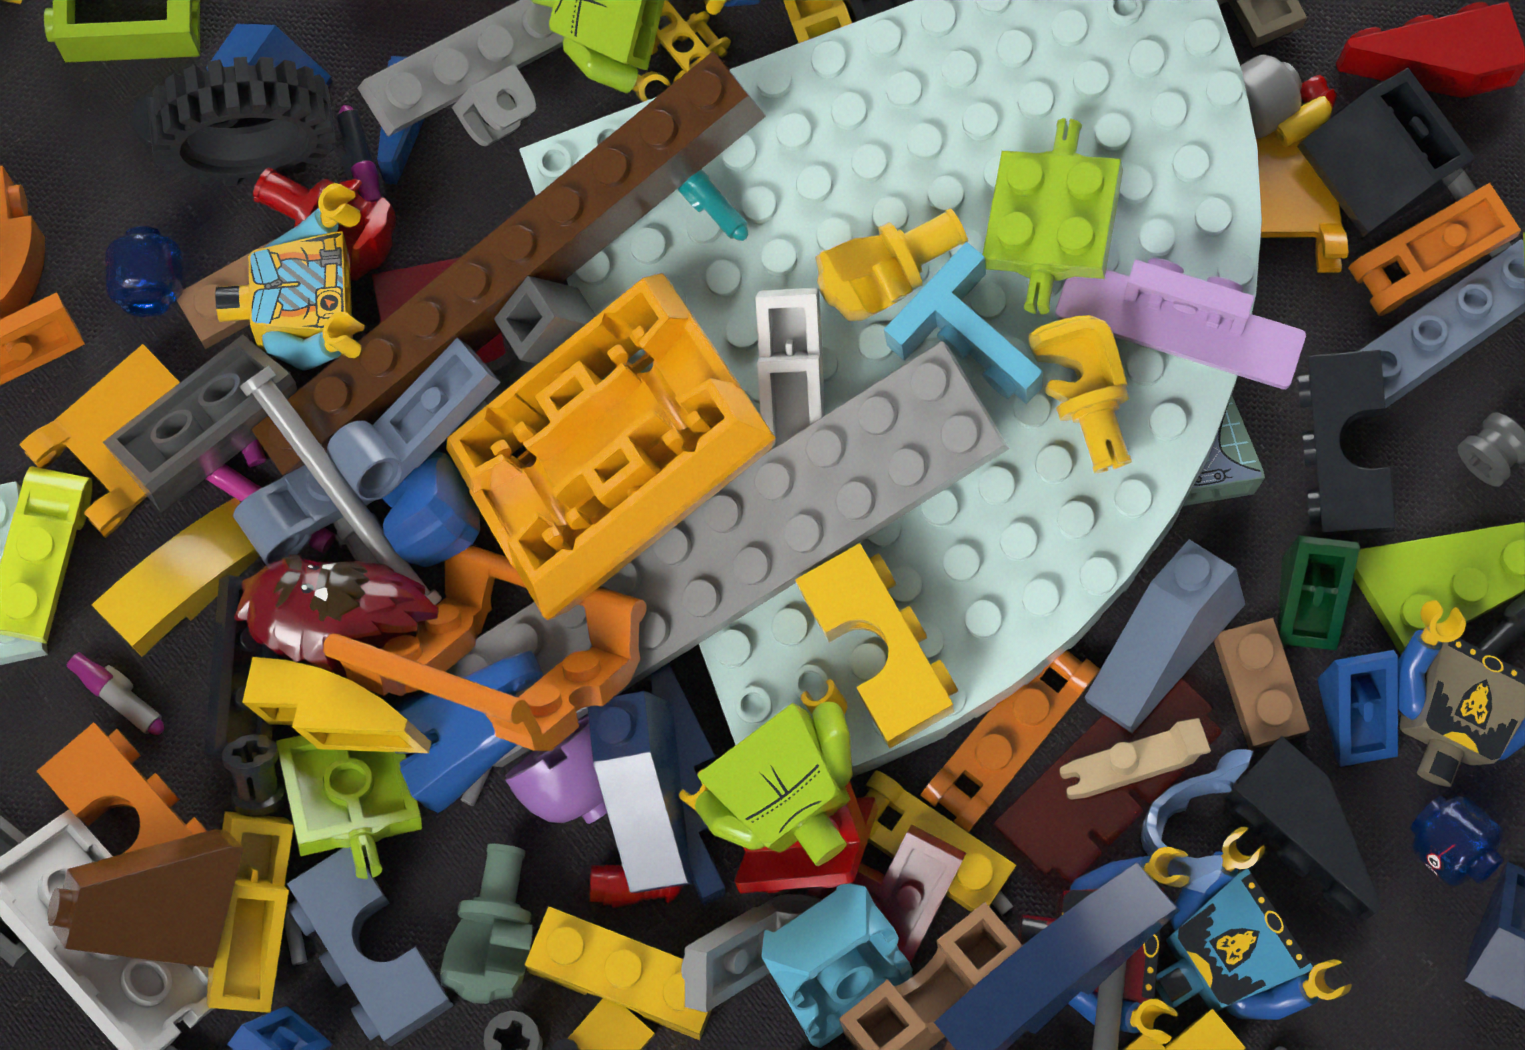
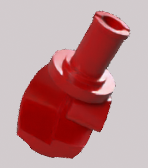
[253,168,396,281]

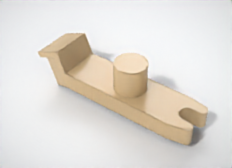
[1060,718,1211,800]

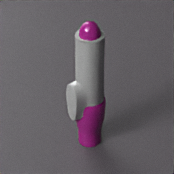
[67,652,164,735]

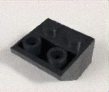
[1297,68,1476,237]

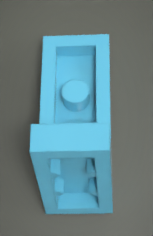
[884,241,1043,404]

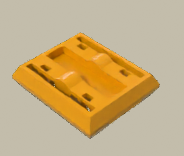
[446,273,776,620]

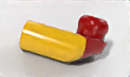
[1274,75,1337,147]

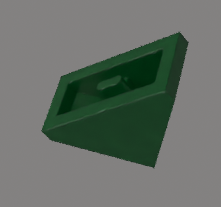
[1277,536,1360,651]

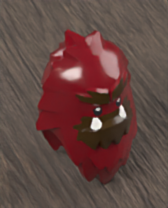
[234,554,439,677]

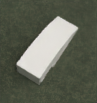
[755,288,825,453]

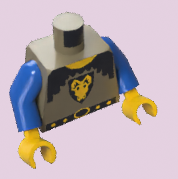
[1398,600,1525,787]

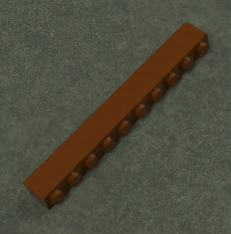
[251,51,766,475]

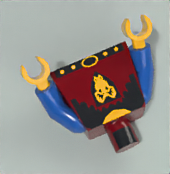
[1018,847,1190,1044]

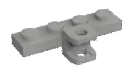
[357,0,563,146]

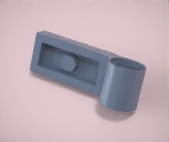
[327,337,500,501]
[233,465,375,565]

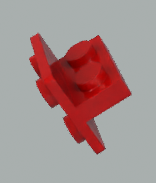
[734,781,878,893]

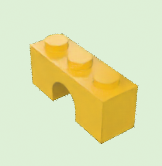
[795,543,958,749]
[525,906,712,1040]

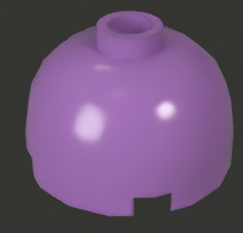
[505,714,607,824]

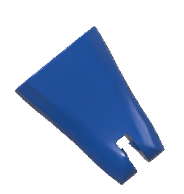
[390,651,544,813]

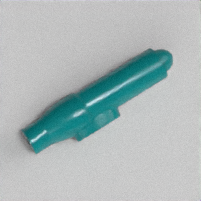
[678,169,749,241]

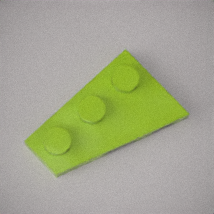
[1353,522,1525,655]

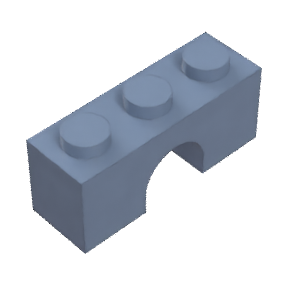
[287,847,454,1047]

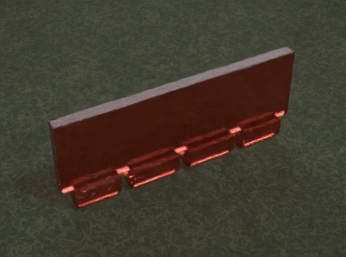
[994,678,1222,884]

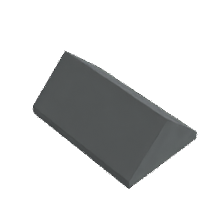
[103,335,298,513]

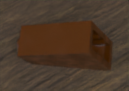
[48,829,244,968]

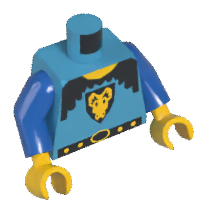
[1155,827,1352,1020]

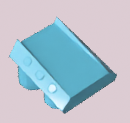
[761,883,913,1048]

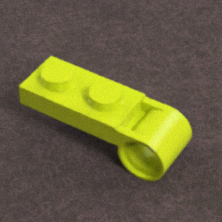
[0,466,92,644]

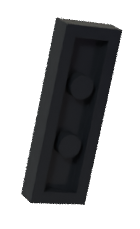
[204,575,278,758]

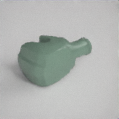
[440,844,533,1004]

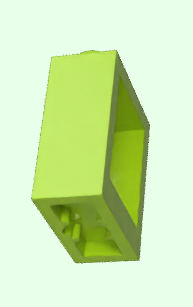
[44,0,200,62]

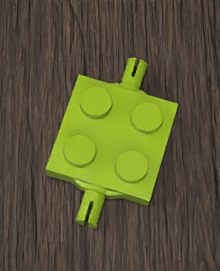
[982,118,1123,315]
[276,735,422,879]

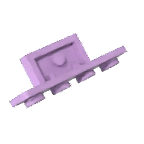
[1055,258,1306,389]

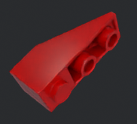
[1336,2,1525,98]

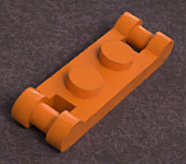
[921,650,1101,833]

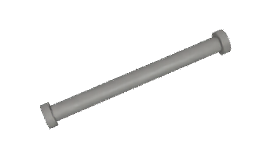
[240,366,442,605]

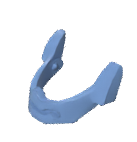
[1141,749,1253,893]

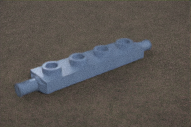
[1358,239,1525,408]

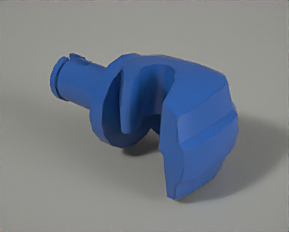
[382,438,480,567]

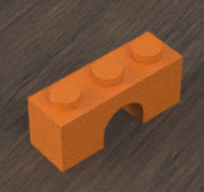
[37,722,207,854]

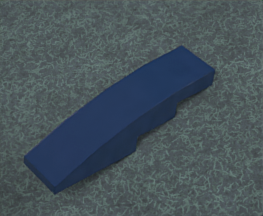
[651,663,725,907]
[934,863,1180,1050]

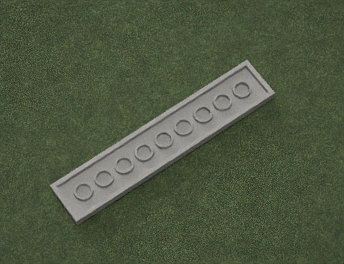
[446,341,1009,767]

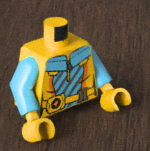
[215,183,365,371]

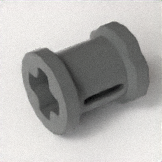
[483,1011,544,1050]

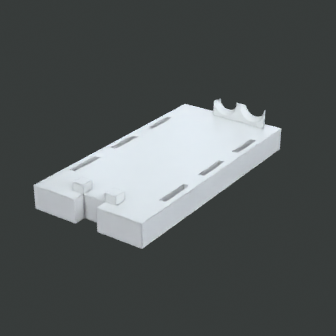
[0,809,215,1050]

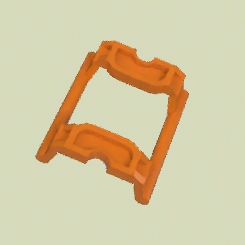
[323,545,646,751]

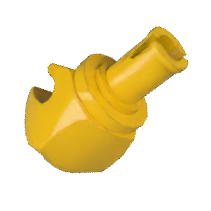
[815,208,968,321]
[1028,315,1132,474]

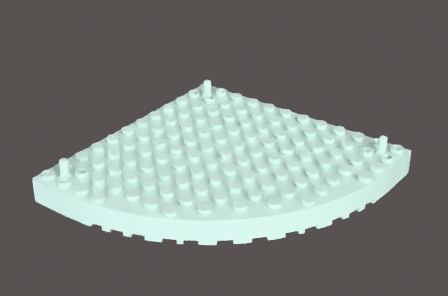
[519,0,1262,777]

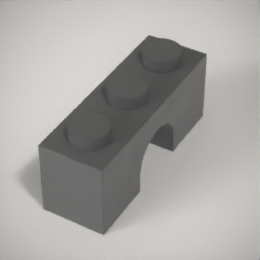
[448,276,596,437]

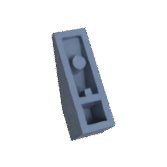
[1085,539,1245,733]

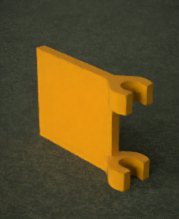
[1256,131,1348,273]
[20,344,180,538]

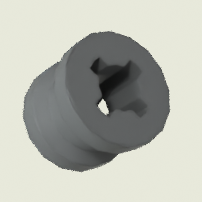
[1458,413,1525,487]

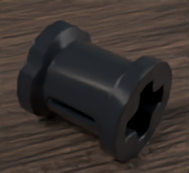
[222,734,287,817]

